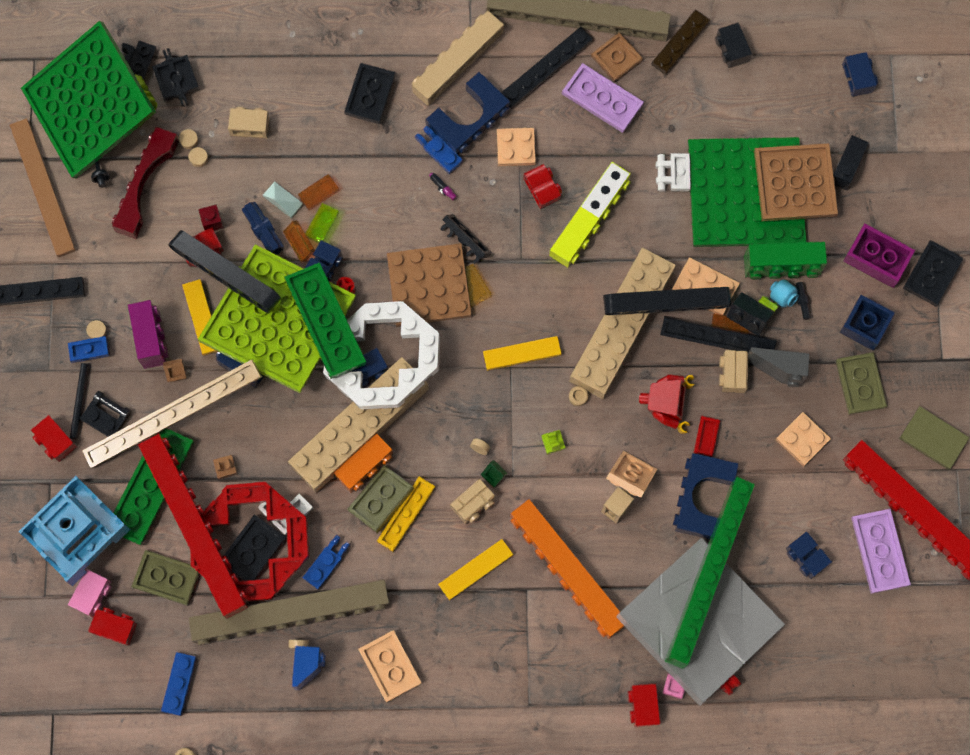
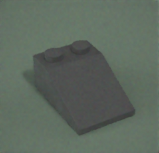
[748,347,809,387]

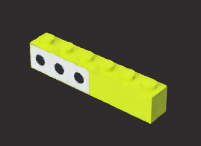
[549,162,631,268]

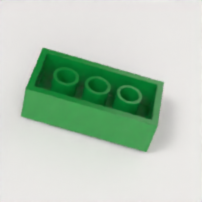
[744,242,827,280]

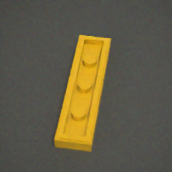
[182,279,218,356]
[483,336,561,371]
[377,476,436,552]
[438,539,513,601]

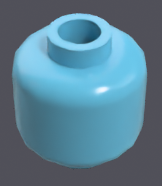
[770,280,799,308]

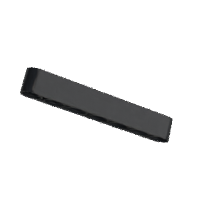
[168,230,281,314]
[603,287,732,315]

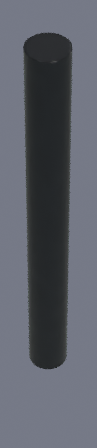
[70,363,88,439]

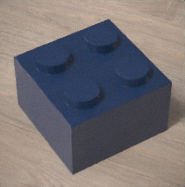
[839,295,895,350]

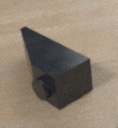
[833,135,869,191]

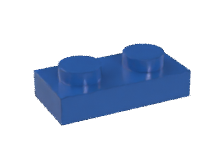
[68,336,110,363]

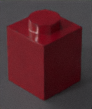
[198,204,224,231]

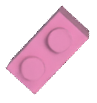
[68,569,111,617]

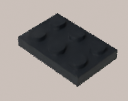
[344,63,396,124]
[903,240,964,307]
[223,514,286,581]

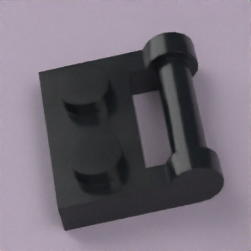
[80,391,131,437]

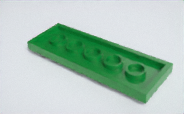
[284,262,366,379]
[113,429,194,546]

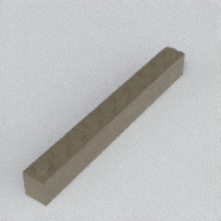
[486,0,671,42]
[188,580,389,645]

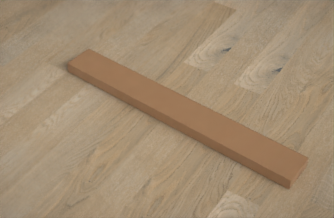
[9,118,76,257]

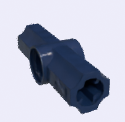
[241,201,284,255]

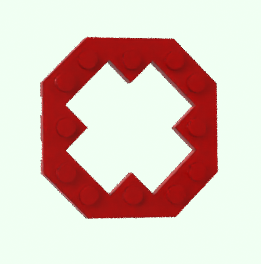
[190,482,309,602]

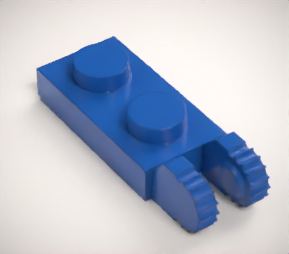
[415,126,463,174]
[302,535,350,590]

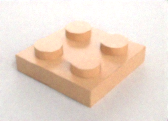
[497,128,535,166]
[776,412,831,467]

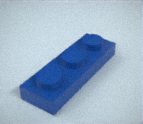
[161,652,197,716]

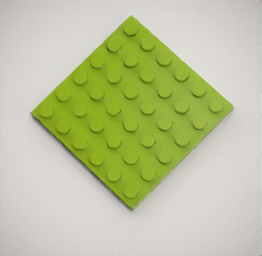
[198,244,356,393]

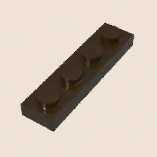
[651,9,710,75]

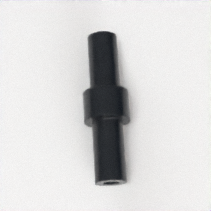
[796,282,811,320]

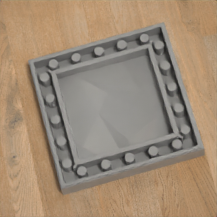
[616,538,785,706]

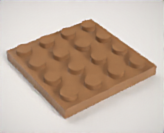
[754,143,838,221]
[387,243,471,327]

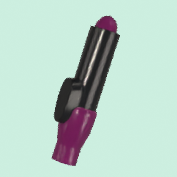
[429,173,457,201]

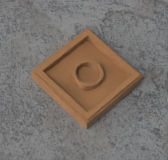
[591,32,643,82]

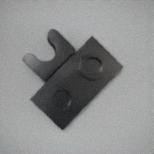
[122,40,156,80]

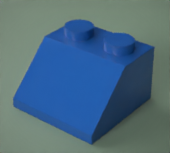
[292,646,326,690]

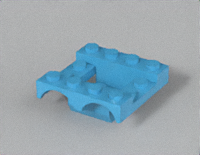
[18,476,130,586]

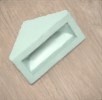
[263,181,303,218]

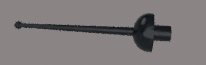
[91,161,110,188]

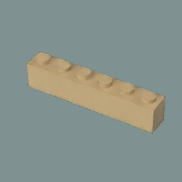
[412,11,504,106]

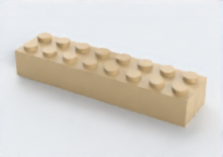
[569,248,676,399]
[288,357,429,493]

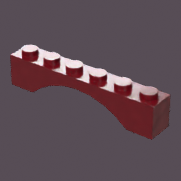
[112,127,179,239]

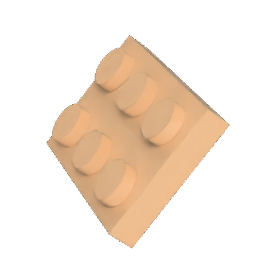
[672,257,740,317]
[606,451,657,498]
[359,630,422,703]

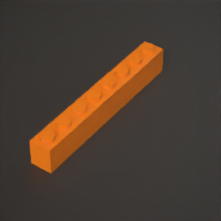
[510,499,624,639]

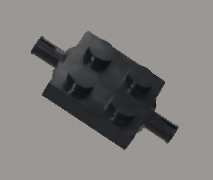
[152,48,199,107]

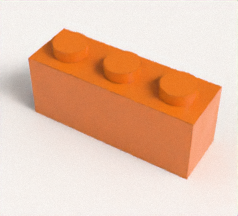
[334,433,393,493]

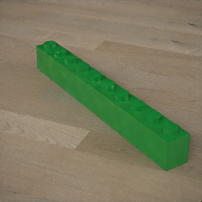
[664,477,755,669]

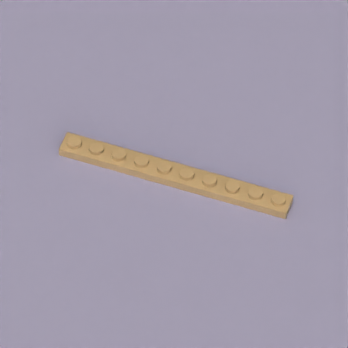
[82,360,262,468]

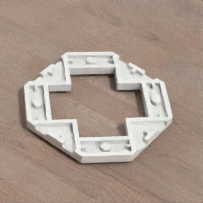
[323,301,440,409]

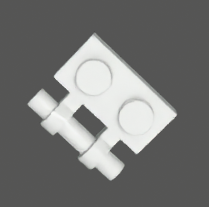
[656,154,690,192]

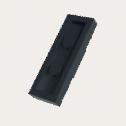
[440,214,492,264]

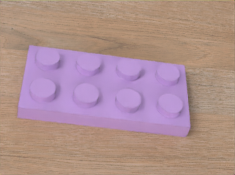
[562,63,644,133]
[851,509,911,594]

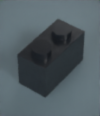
[715,22,752,68]
[726,292,774,336]

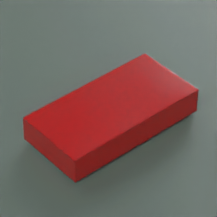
[693,416,720,457]

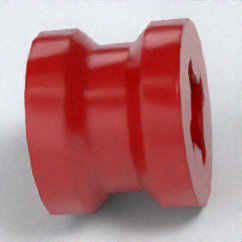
[336,277,356,294]
[720,675,741,696]

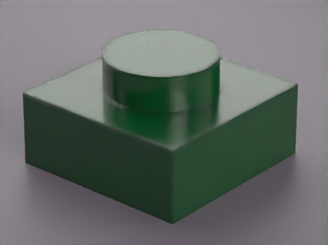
[480,460,507,488]

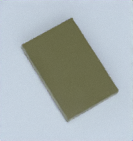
[835,352,887,415]
[899,406,970,470]
[347,465,414,533]
[132,550,200,606]

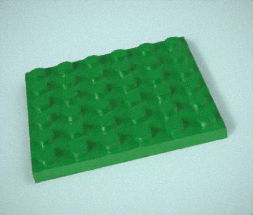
[21,21,156,179]
[688,137,806,247]

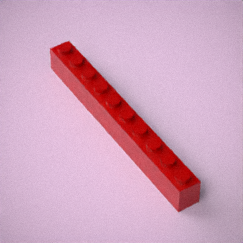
[138,434,249,619]
[843,440,970,580]

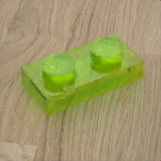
[304,203,339,243]

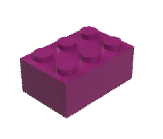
[843,223,915,288]
[128,300,169,369]

